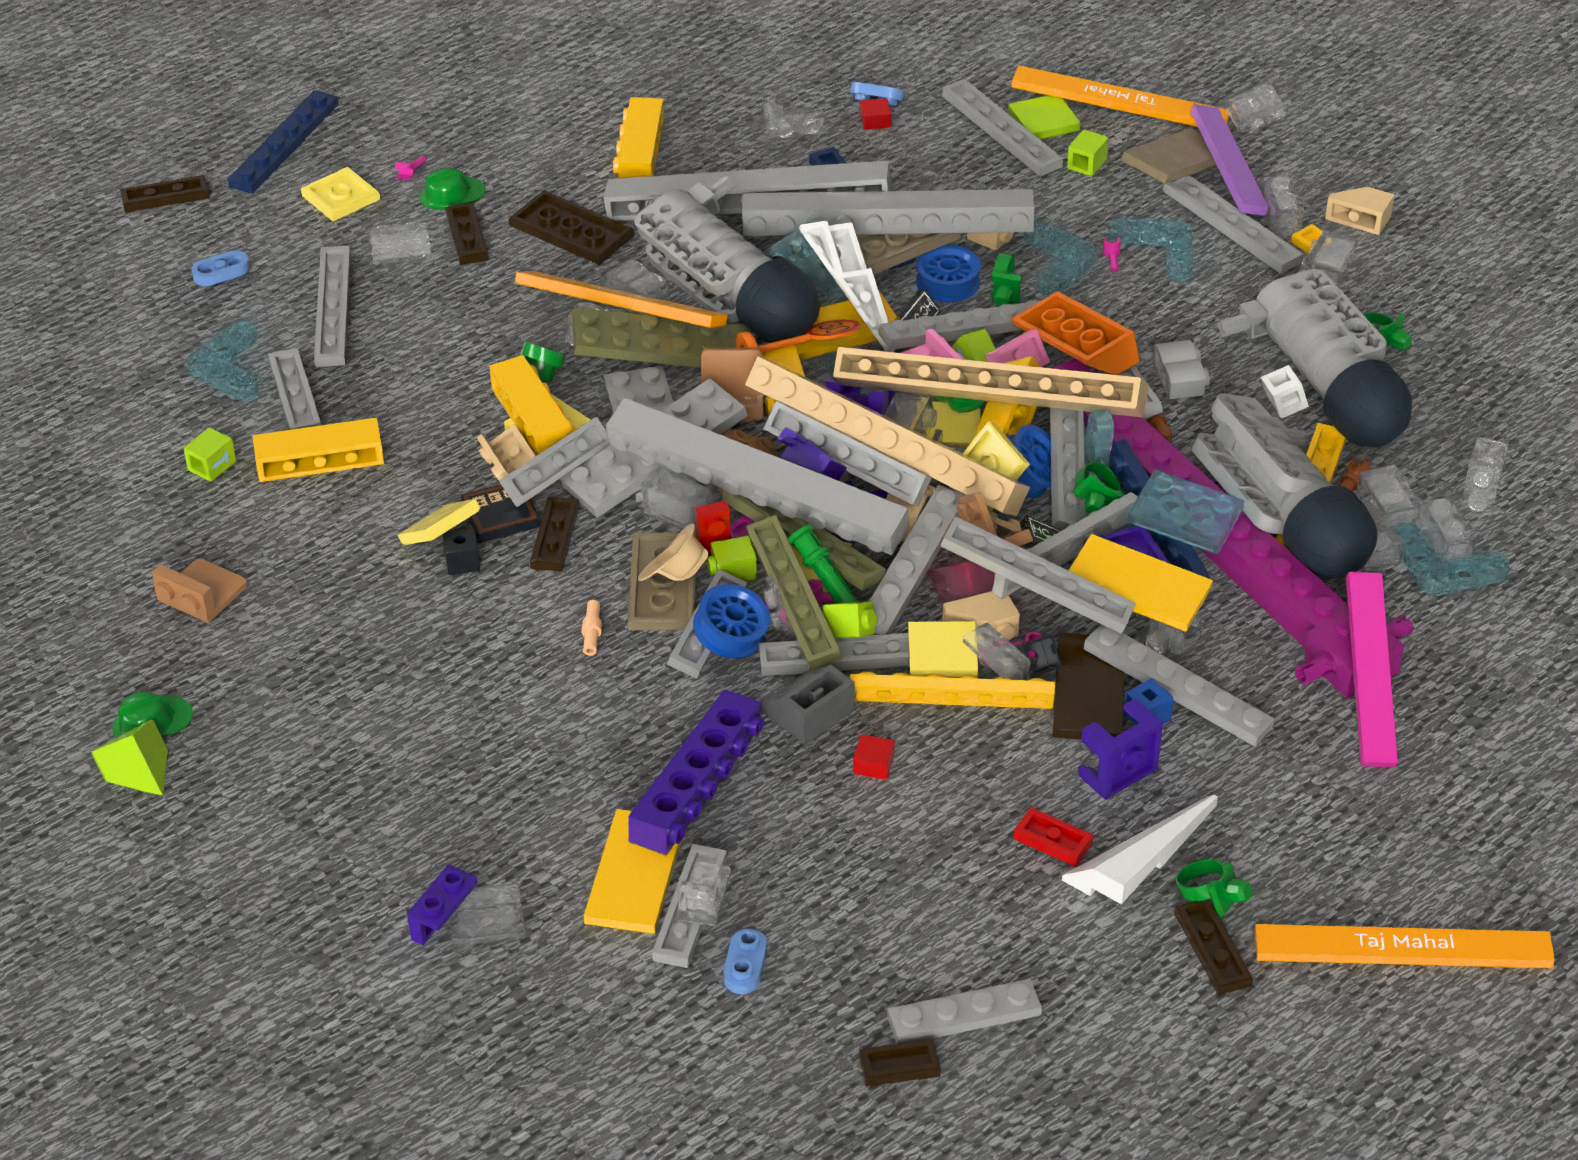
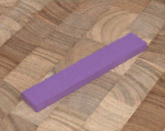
[1191,104,1269,216]

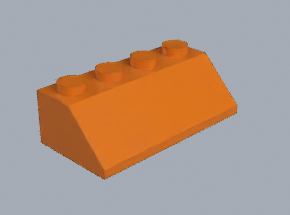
[1011,291,1140,375]

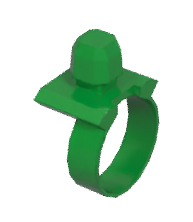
[991,252,1022,306]
[1353,312,1412,350]
[520,341,566,382]
[1073,462,1124,513]
[1176,859,1253,918]

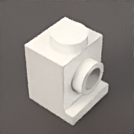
[1261,365,1309,418]

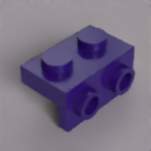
[407,864,478,945]

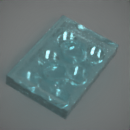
[1128,469,1244,554]

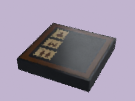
[461,484,540,543]

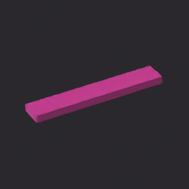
[1346,572,1398,767]

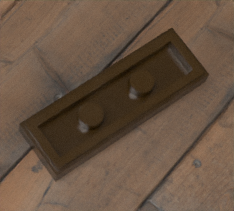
[120,175,209,213]
[445,203,488,265]
[530,497,580,571]
[1174,899,1253,995]

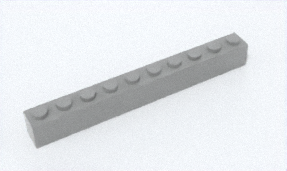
[603,161,892,221]
[742,189,1034,236]
[606,397,909,555]

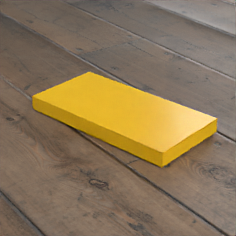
[795,292,899,360]
[1068,534,1213,632]
[584,809,681,934]

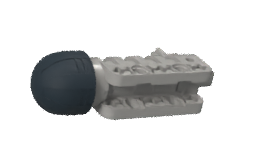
[634,175,820,342]
[1217,269,1412,447]
[1191,393,1377,578]

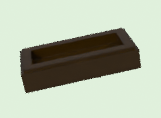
[859,1039,941,1087]

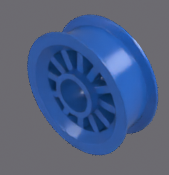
[916,245,981,302]
[1006,424,1051,498]
[693,584,771,658]

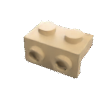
[476,424,537,481]

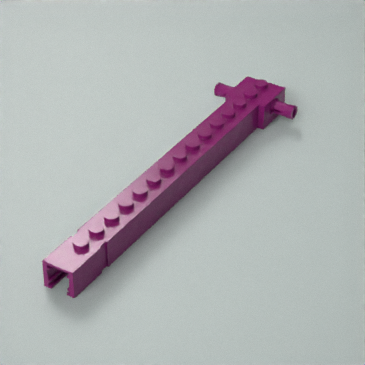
[1051,358,1413,699]

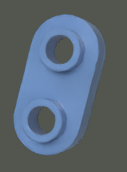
[850,82,905,107]
[191,251,250,286]
[723,929,767,994]

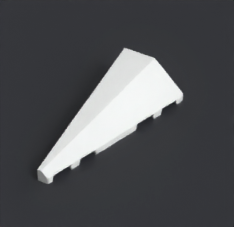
[799,221,895,352]
[1062,795,1218,904]

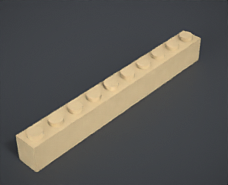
[833,347,1148,417]
[745,357,1030,516]

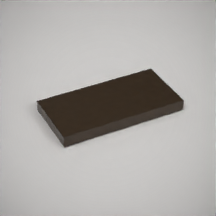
[509,190,634,265]
[1053,633,1124,739]

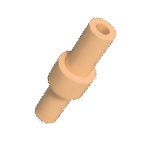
[582,600,602,656]

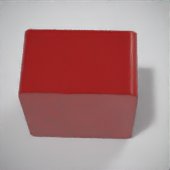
[860,98,891,130]
[853,735,895,780]

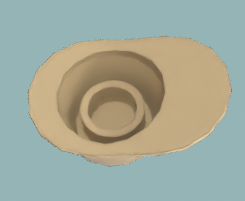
[638,523,708,581]

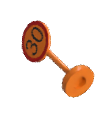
[736,320,860,353]

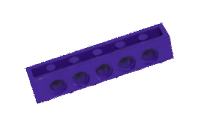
[628,689,764,855]

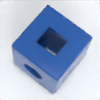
[1124,679,1173,725]

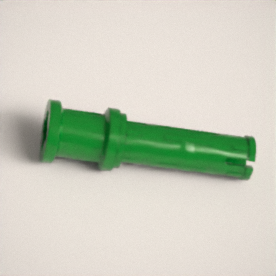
[787,523,858,603]

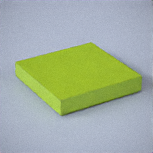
[1008,95,1080,139]

